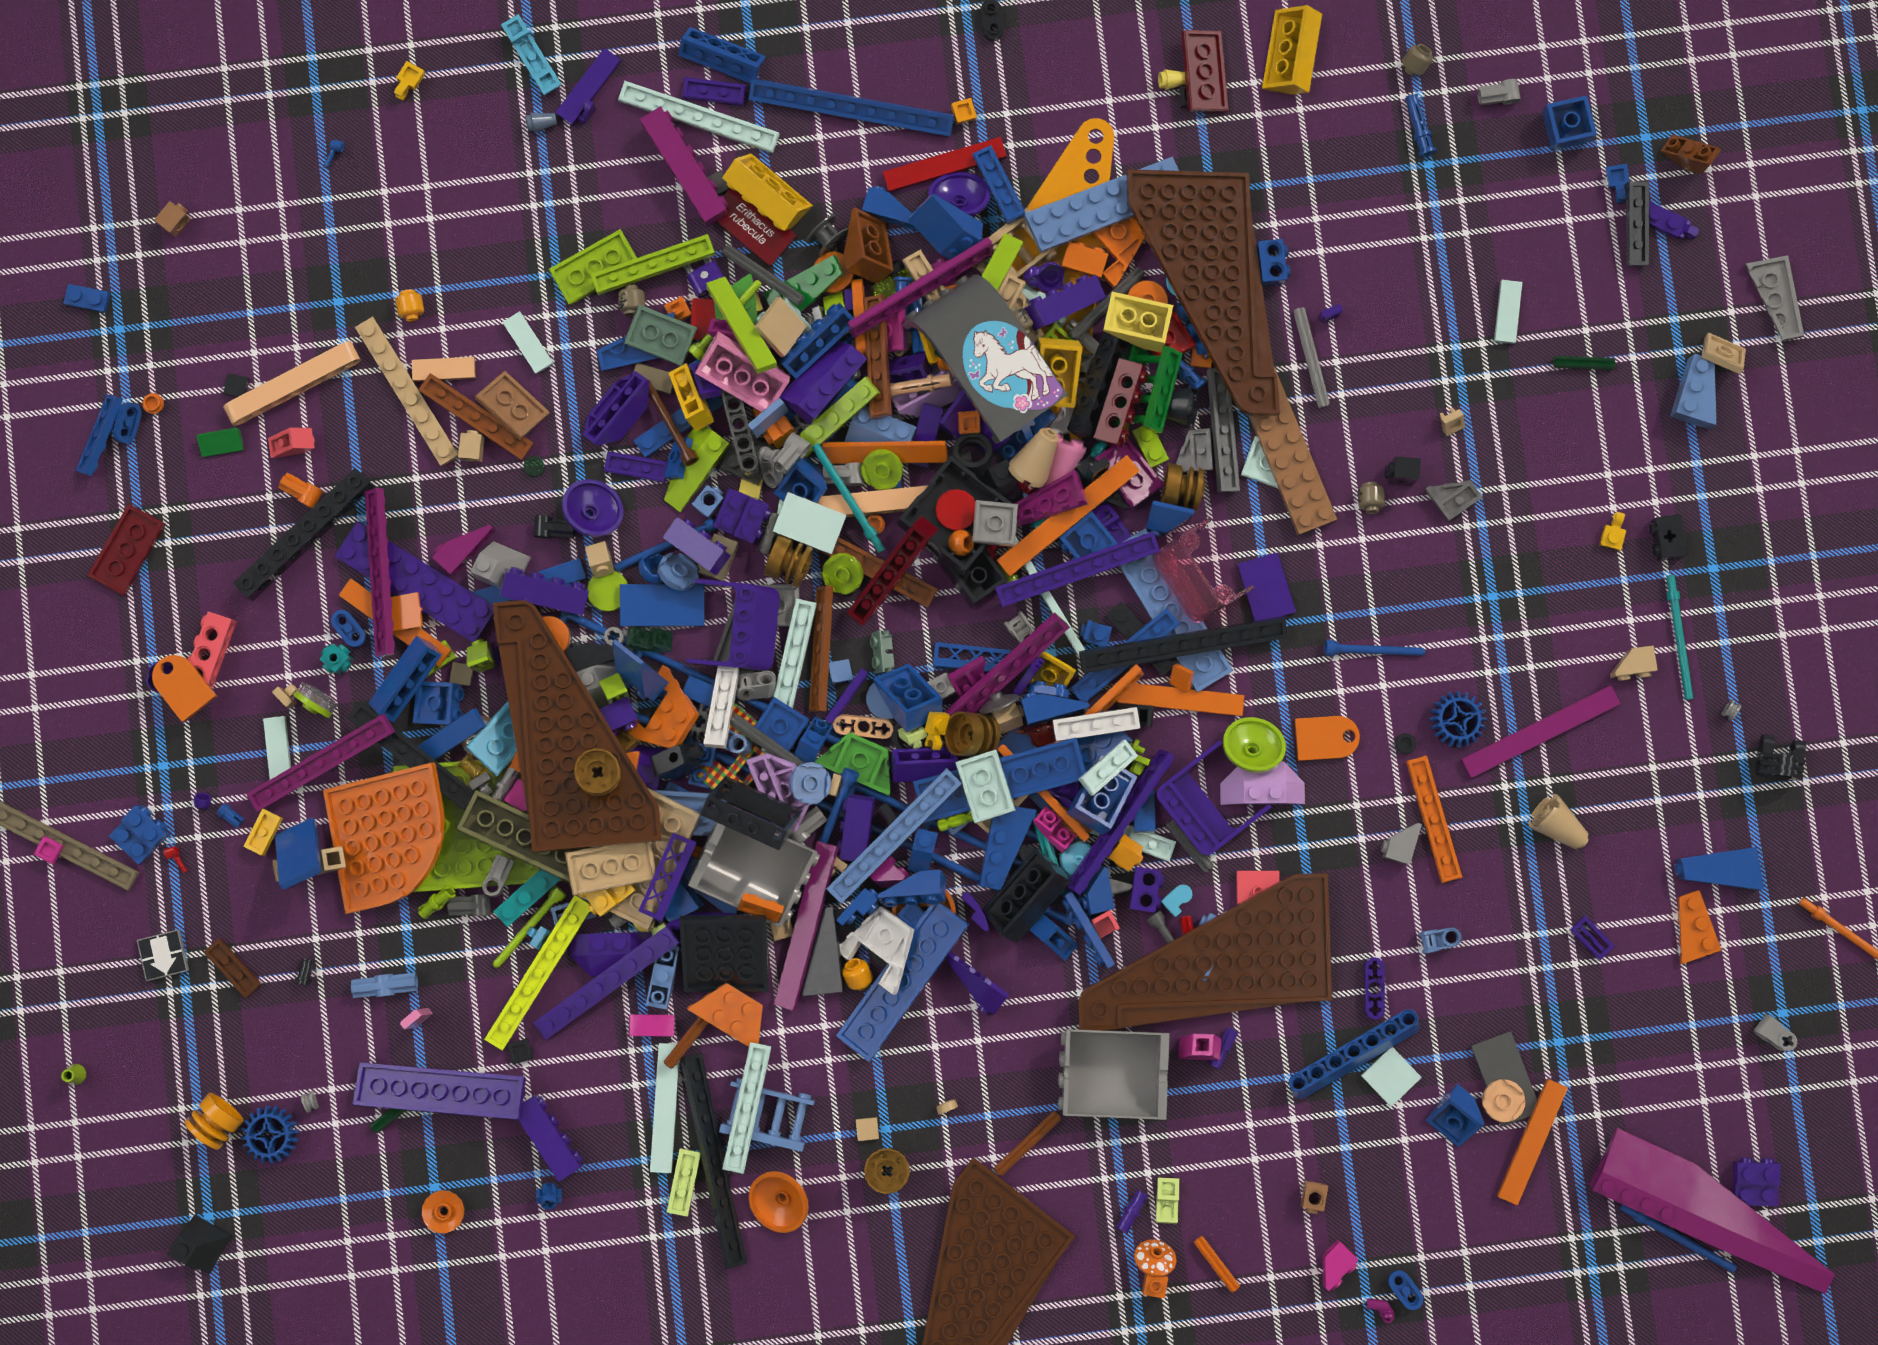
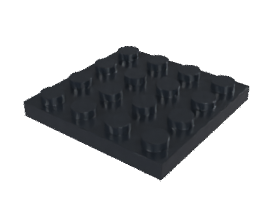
[680,915,769,992]

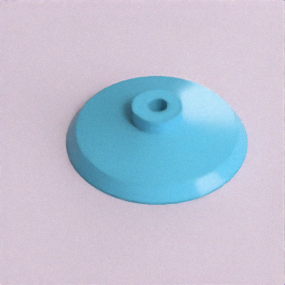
[1060,841,1092,877]

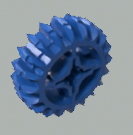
[1429,691,1487,748]
[240,1106,299,1164]

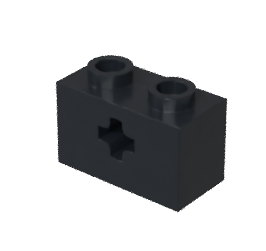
[1385,456,1421,486]
[1649,514,1687,561]

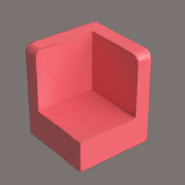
[1090,910,1120,939]

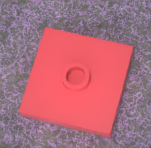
[1236,871,1279,904]

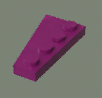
[1014,470,1088,527]

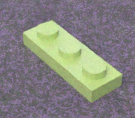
[667,1148,701,1217]

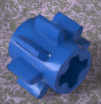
[536,1183,562,1210]

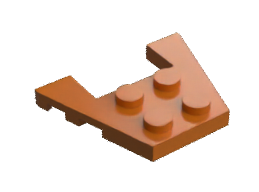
[1071,217,1145,289]
[627,665,700,748]

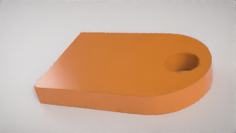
[152,655,218,723]
[1294,716,1360,761]

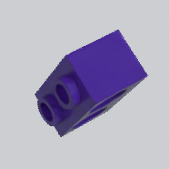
[1129,867,1164,913]

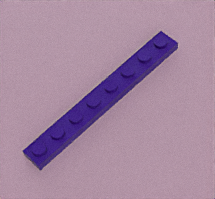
[995,532,1160,608]
[1066,749,1175,895]
[534,925,680,1040]

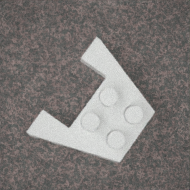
[839,906,914,995]

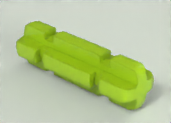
[937,810,974,831]

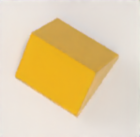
[1030,651,1076,687]

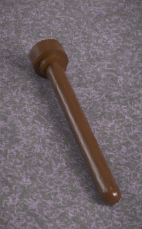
[648,380,699,467]

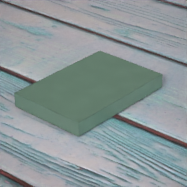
[624,304,697,366]

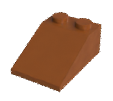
[844,208,894,284]

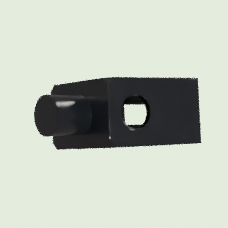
[650,744,704,781]

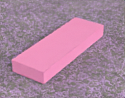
[400,1008,433,1030]

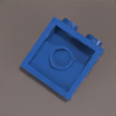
[1058,511,1118,560]
[413,682,464,726]
[109,805,170,865]
[837,888,879,926]

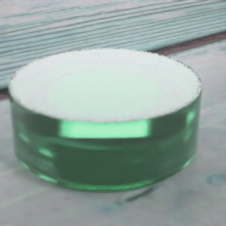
[524,456,545,477]

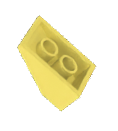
[1103,292,1173,353]

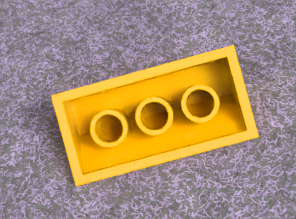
[1262,5,1322,95]
[722,154,813,231]

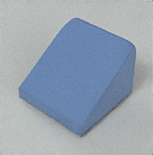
[829,659,853,684]

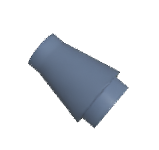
[525,113,557,133]

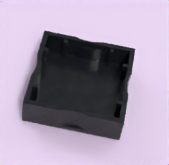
[897,456,1012,577]

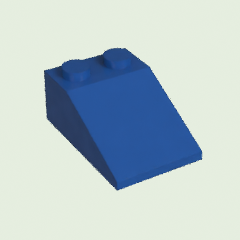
[908,193,983,260]
[612,639,669,702]
[873,664,943,732]
[1020,692,1089,727]
[1067,755,1137,835]

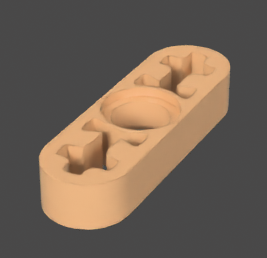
[833,714,894,739]

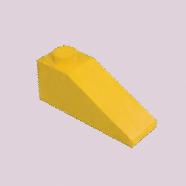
[669,363,714,431]

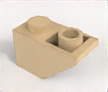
[1610,646,1657,681]

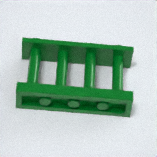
[1112,345,1183,433]

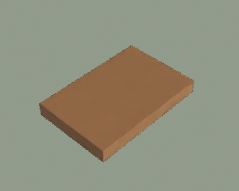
[475,371,550,440]

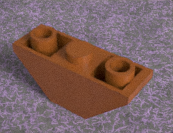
[1660,135,1721,174]

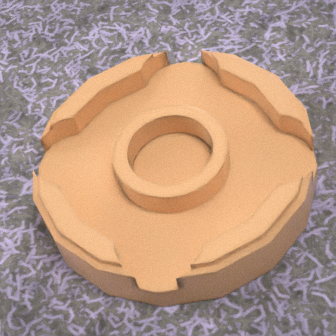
[1482,1079,1525,1122]

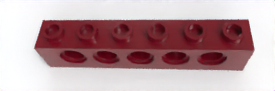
[847,516,939,626]

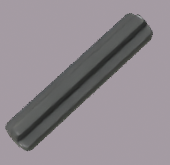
[1166,820,1214,873]

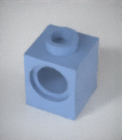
[692,485,724,519]

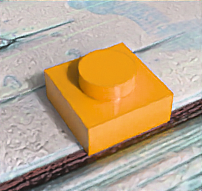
[951,98,977,125]

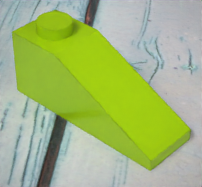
[467,639,498,673]

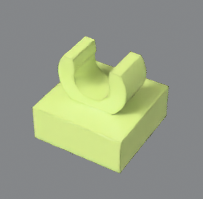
[898,726,927,748]

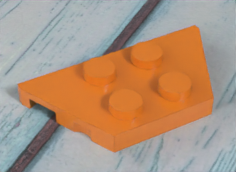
[687,983,763,1047]

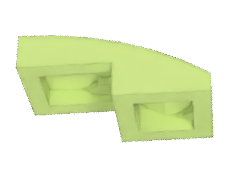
[1156,1178,1179,1224]

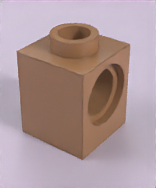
[154,201,191,238]
[1300,1180,1328,1214]

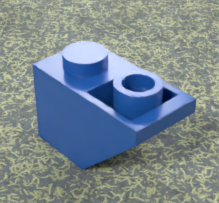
[794,717,834,763]

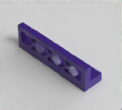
[638,832,696,921]

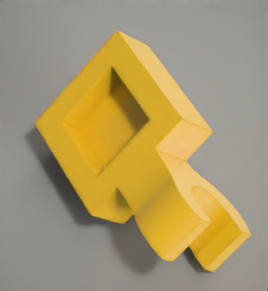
[394,61,426,101]
[1599,512,1626,551]
[924,712,950,750]

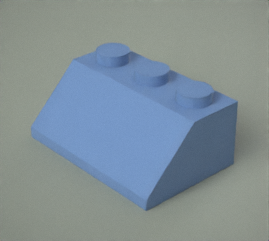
[844,406,917,464]

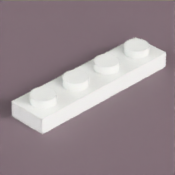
[703,666,740,749]
[1053,707,1140,741]

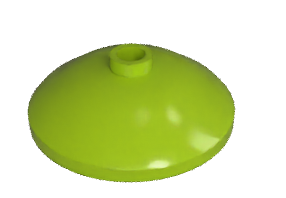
[1223,717,1286,773]

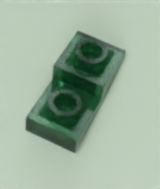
[627,626,673,652]

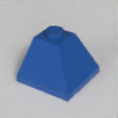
[774,457,828,503]
[1145,500,1195,538]
[1425,1084,1484,1147]

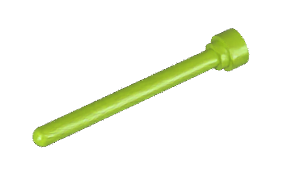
[688,280,761,361]
[493,885,567,968]

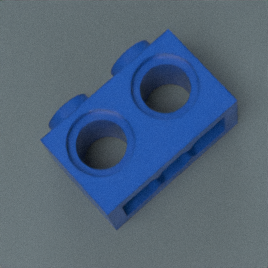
[1256,239,1290,286]

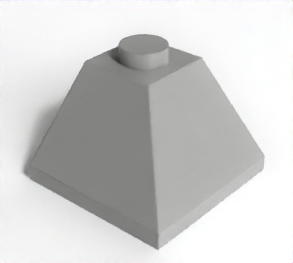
[470,541,531,589]
[576,661,630,709]

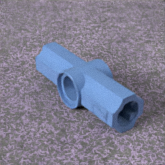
[351,973,418,998]

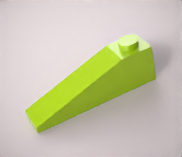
[664,426,730,513]

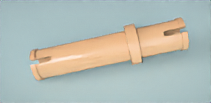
[890,373,953,397]

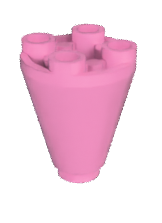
[1045,433,1087,486]

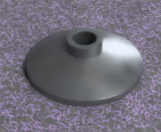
[979,691,1019,714]

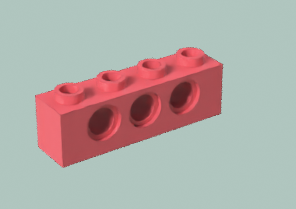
[188,611,237,689]

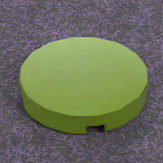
[861,449,903,490]
[822,553,864,594]
[588,571,628,612]

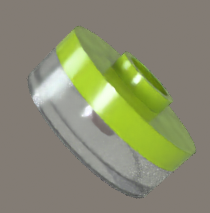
[293,682,338,718]

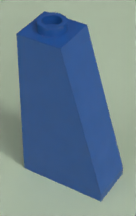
[1674,847,1764,890]

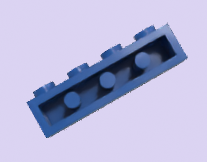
[779,302,854,379]
[369,635,442,722]

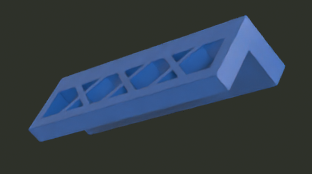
[678,27,766,83]
[933,642,1012,673]

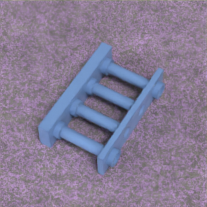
[719,1078,815,1152]

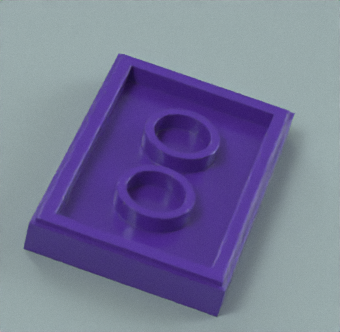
[1237,552,1296,621]

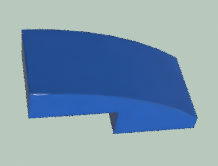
[688,742,717,789]

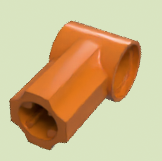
[278,473,324,508]

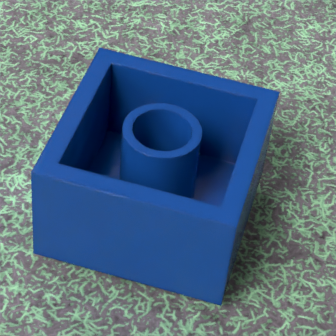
[1542,95,1597,151]

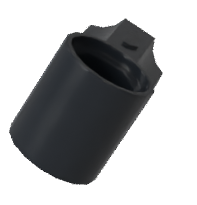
[533,515,576,539]

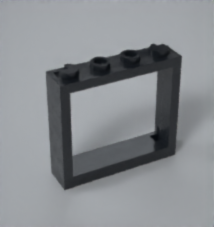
[700,776,803,850]

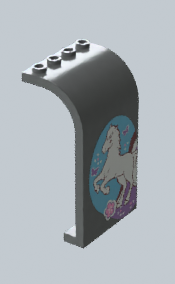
[902,274,1067,444]

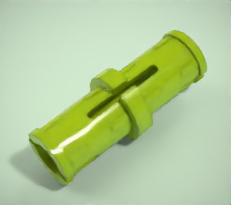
[418,886,456,919]

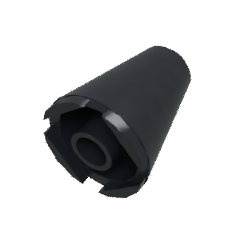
[1140,387,1199,429]

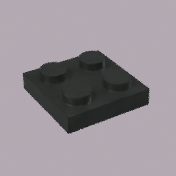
[720,437,775,486]

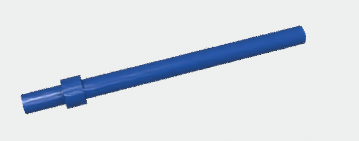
[614,518,717,572]
[1619,1204,1737,1273]

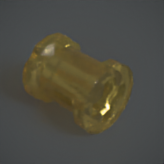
[457,753,485,781]

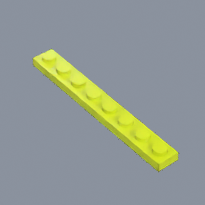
[484,895,590,1051]

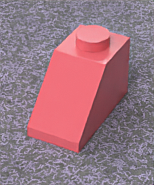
[268,428,315,458]

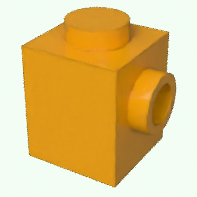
[1108,834,1143,871]

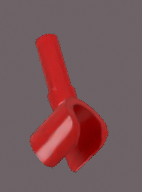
[164,846,188,873]

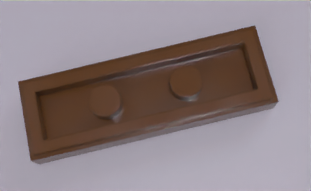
[204,938,263,999]

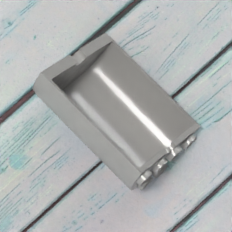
[688,822,820,927]
[1058,1029,1170,1120]

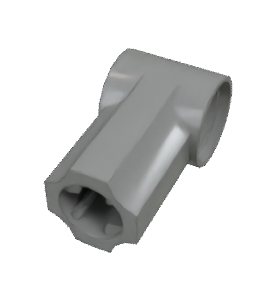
[1477,79,1521,106]
[772,432,811,474]
[823,463,864,486]
[789,806,827,844]
[482,854,514,897]

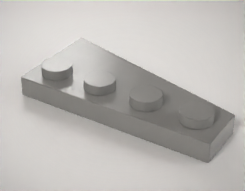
[1745,255,1804,341]

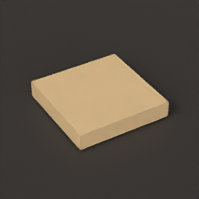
[754,297,807,357]
[1702,333,1746,374]

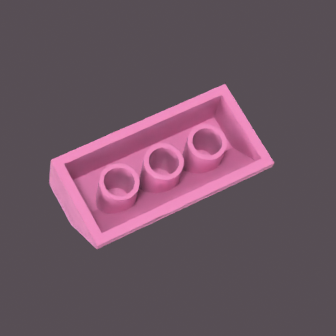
[695,331,790,412]

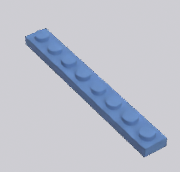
[826,768,962,904]

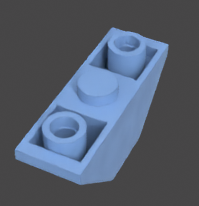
[646,946,680,1009]

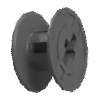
[805,214,848,258]

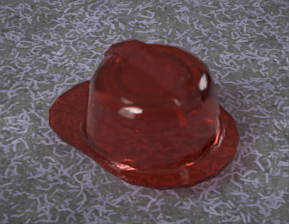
[1015,721,1056,748]

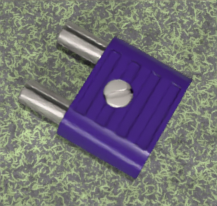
[683,257,724,298]

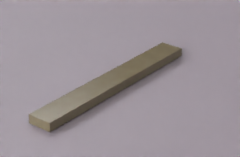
[0,801,140,891]

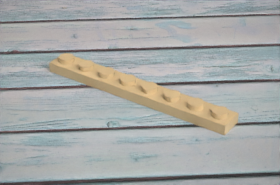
[355,316,458,467]

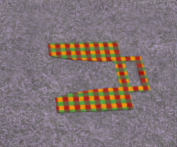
[681,703,765,790]

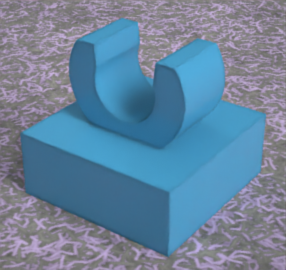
[526,926,552,950]

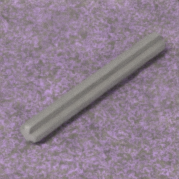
[1294,307,1329,408]

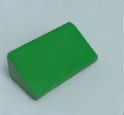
[196,428,244,457]

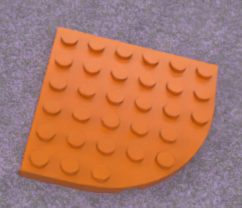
[323,763,445,914]

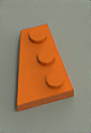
[1677,890,1721,964]

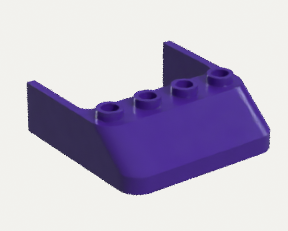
[686,579,780,671]
[1156,741,1271,855]

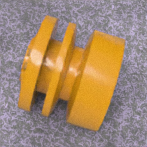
[184,1093,244,1150]

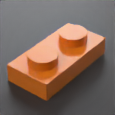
[737,893,784,923]

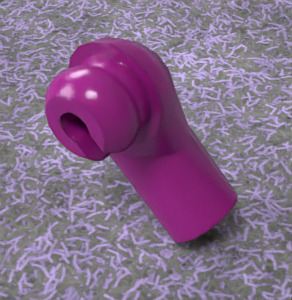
[1366,1298,1395,1323]

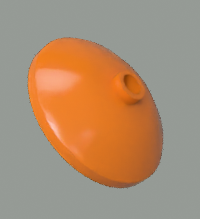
[749,1171,809,1233]

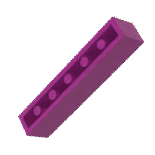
[640,106,728,227]

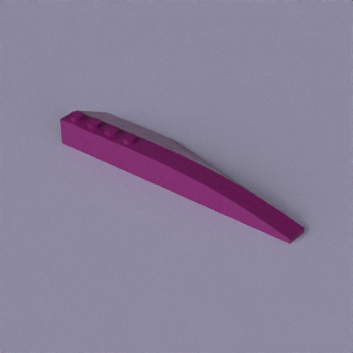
[1589,1127,1835,1294]

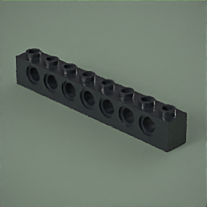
[233,468,374,601]

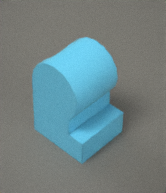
[1161,885,1192,917]

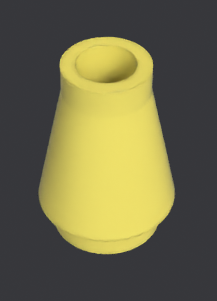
[1158,69,1186,90]

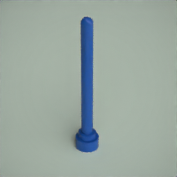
[1324,640,1426,657]
[819,768,860,843]

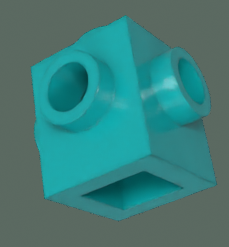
[319,643,354,675]

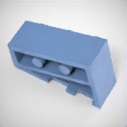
[1670,354,1716,430]

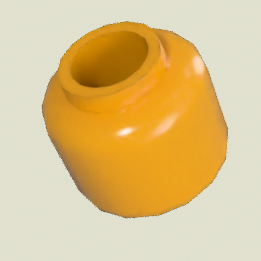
[395,289,424,322]
[842,958,873,991]

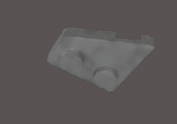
[1176,428,1213,473]
[1424,480,1482,522]

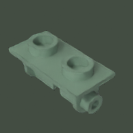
[870,630,895,674]

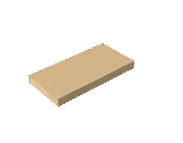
[565,842,656,895]

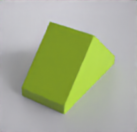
[599,673,630,704]

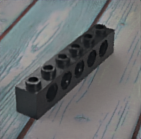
[1067,332,1133,442]

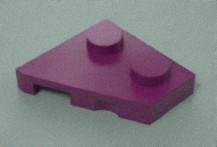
[947,656,986,697]

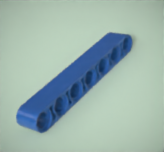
[1289,1009,1420,1099]

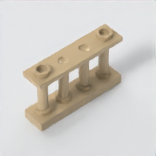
[972,208,1058,279]

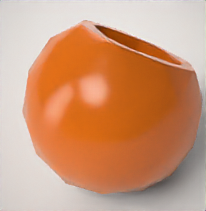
[948,530,974,556]

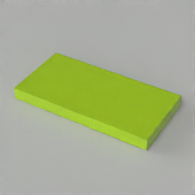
[549,229,637,306]

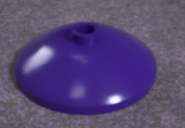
[928,172,990,216]
[562,479,623,537]

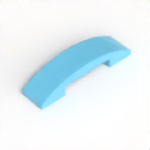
[501,14,562,96]

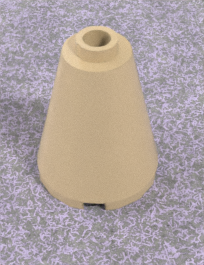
[1009,428,1059,488]
[1528,794,1589,849]

